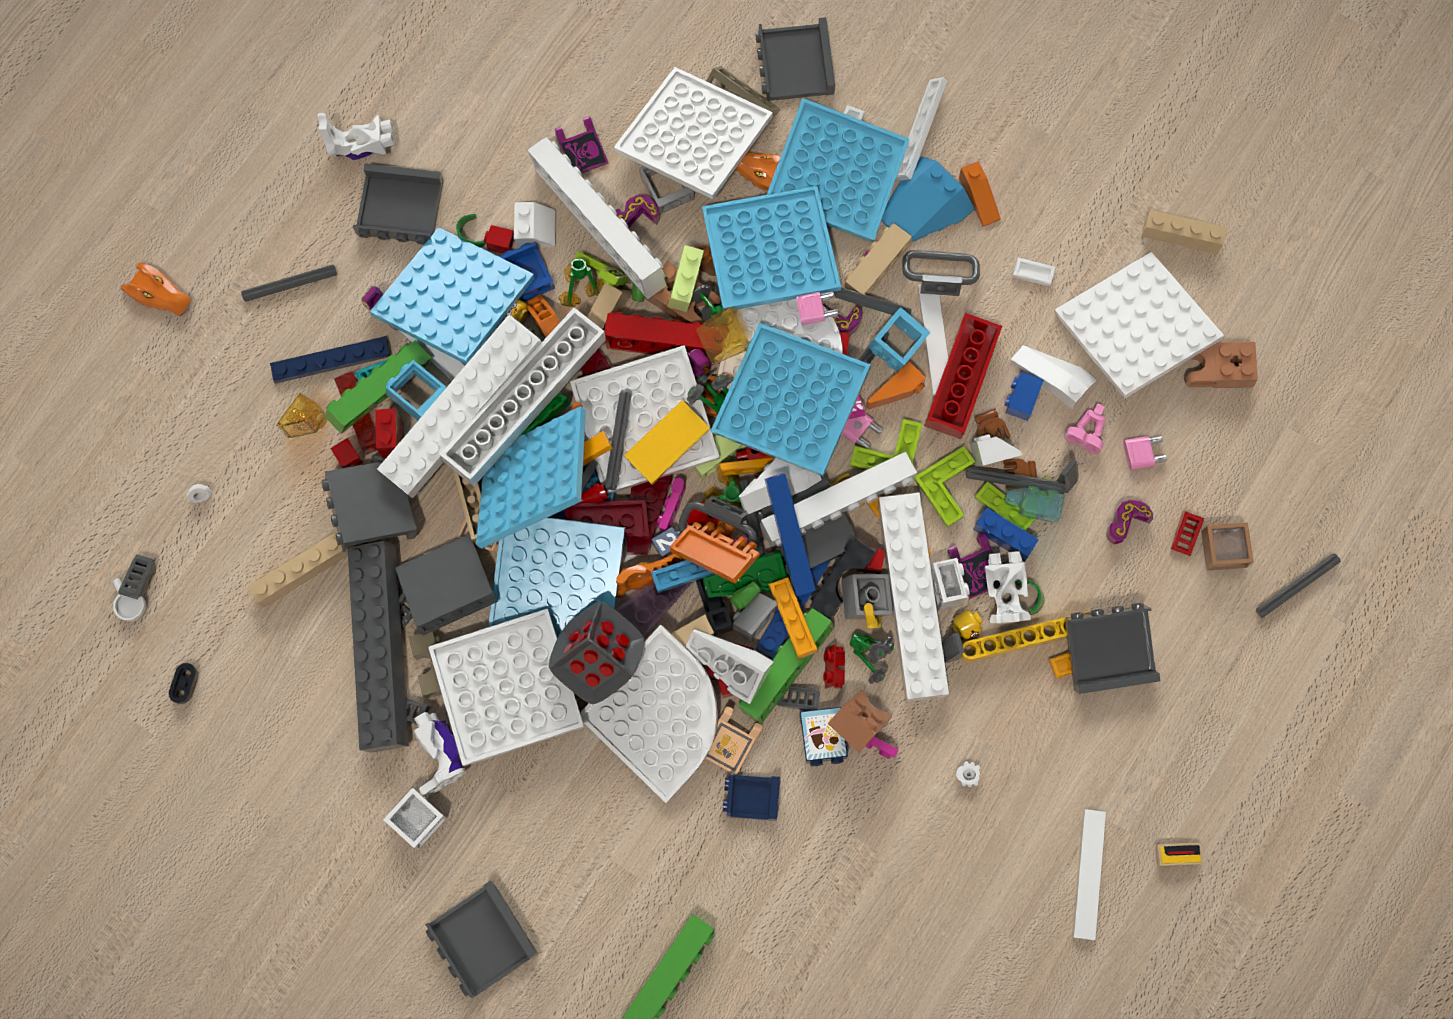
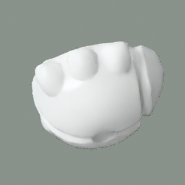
[186,484,212,503]
[956,762,980,787]

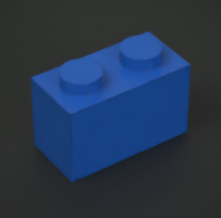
[1004,372,1044,421]

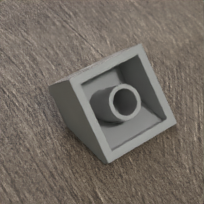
[841,574,893,619]
[732,593,778,642]

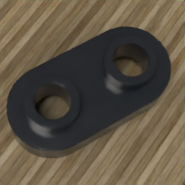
[168,663,198,704]

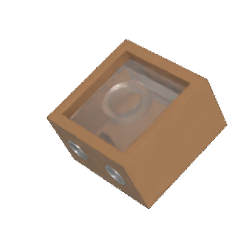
[1201,522,1254,571]

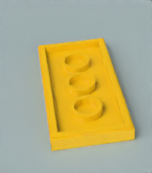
[624,400,711,485]

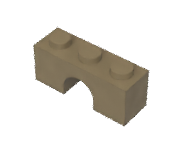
[409,631,442,699]

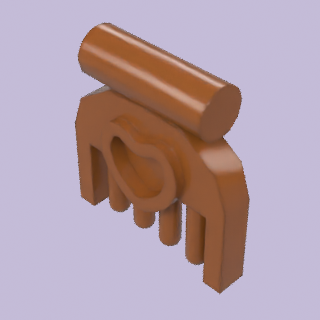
[974,409,1011,440]
[1003,459,1037,490]

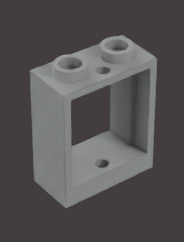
[639,166,694,215]

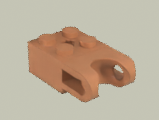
[645,261,721,324]
[1185,342,1258,388]
[828,690,892,752]

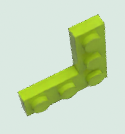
[575,251,632,287]
[849,419,922,471]
[914,446,975,528]
[974,477,1057,531]

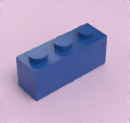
[973,508,1039,562]

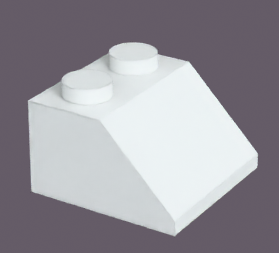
[514,202,556,248]
[970,434,1022,467]

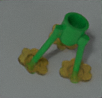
[558,259,604,307]
[702,474,744,510]

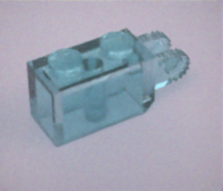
[1004,486,1065,523]

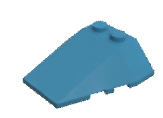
[881,157,975,242]

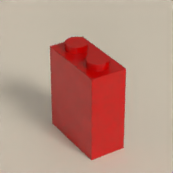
[375,408,404,459]

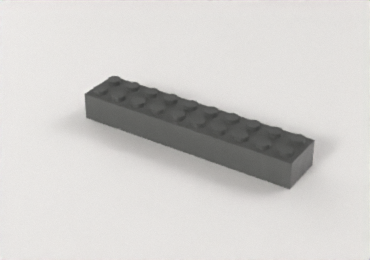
[347,541,409,753]

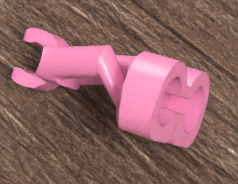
[1065,404,1105,454]

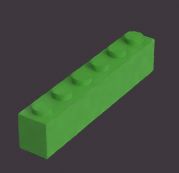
[325,340,432,434]
[738,608,835,725]
[622,914,715,1019]

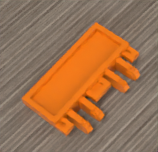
[669,521,760,583]

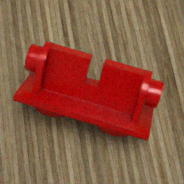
[823,645,845,689]

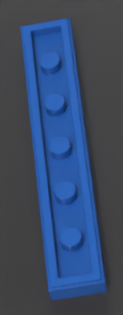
[764,473,816,596]

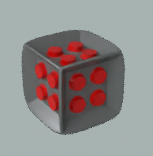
[549,602,645,704]

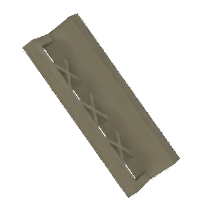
[706,66,780,116]

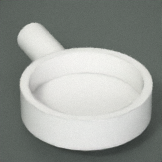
[112,578,146,622]

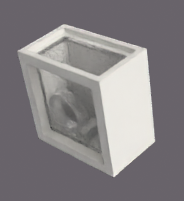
[931,558,969,611]
[384,788,447,850]

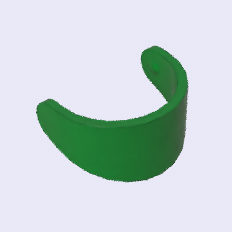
[456,214,486,247]
[1016,580,1045,615]

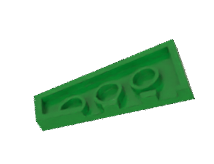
[702,551,787,597]

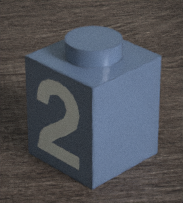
[651,527,681,559]

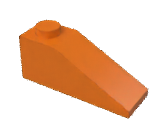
[959,161,1001,227]
[525,294,560,339]
[866,362,926,410]

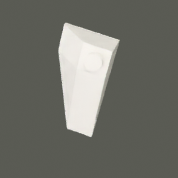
[1010,345,1097,409]
[739,458,821,514]
[686,629,773,704]

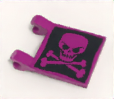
[555,116,609,173]
[947,533,1001,599]

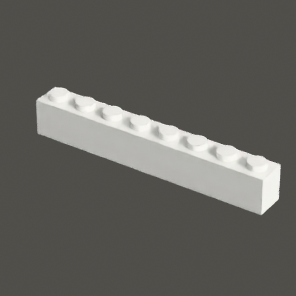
[760,452,917,547]

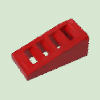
[1171,511,1205,556]

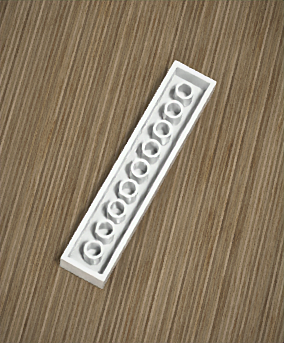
[528,137,666,299]
[440,308,606,487]
[377,315,542,498]
[877,493,949,702]

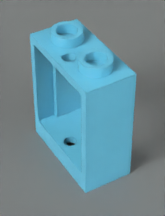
[867,307,930,372]
[385,360,447,421]

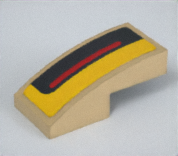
[1156,843,1203,866]

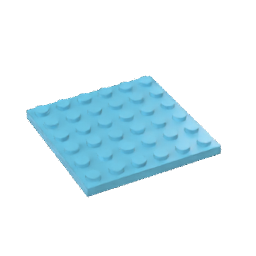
[767,98,910,243]
[702,186,841,312]
[370,227,535,364]
[711,323,871,476]
[476,406,586,549]
[488,517,625,638]

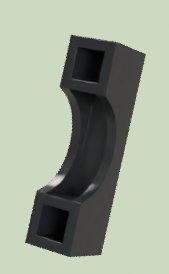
[810,537,878,620]
[696,579,733,636]

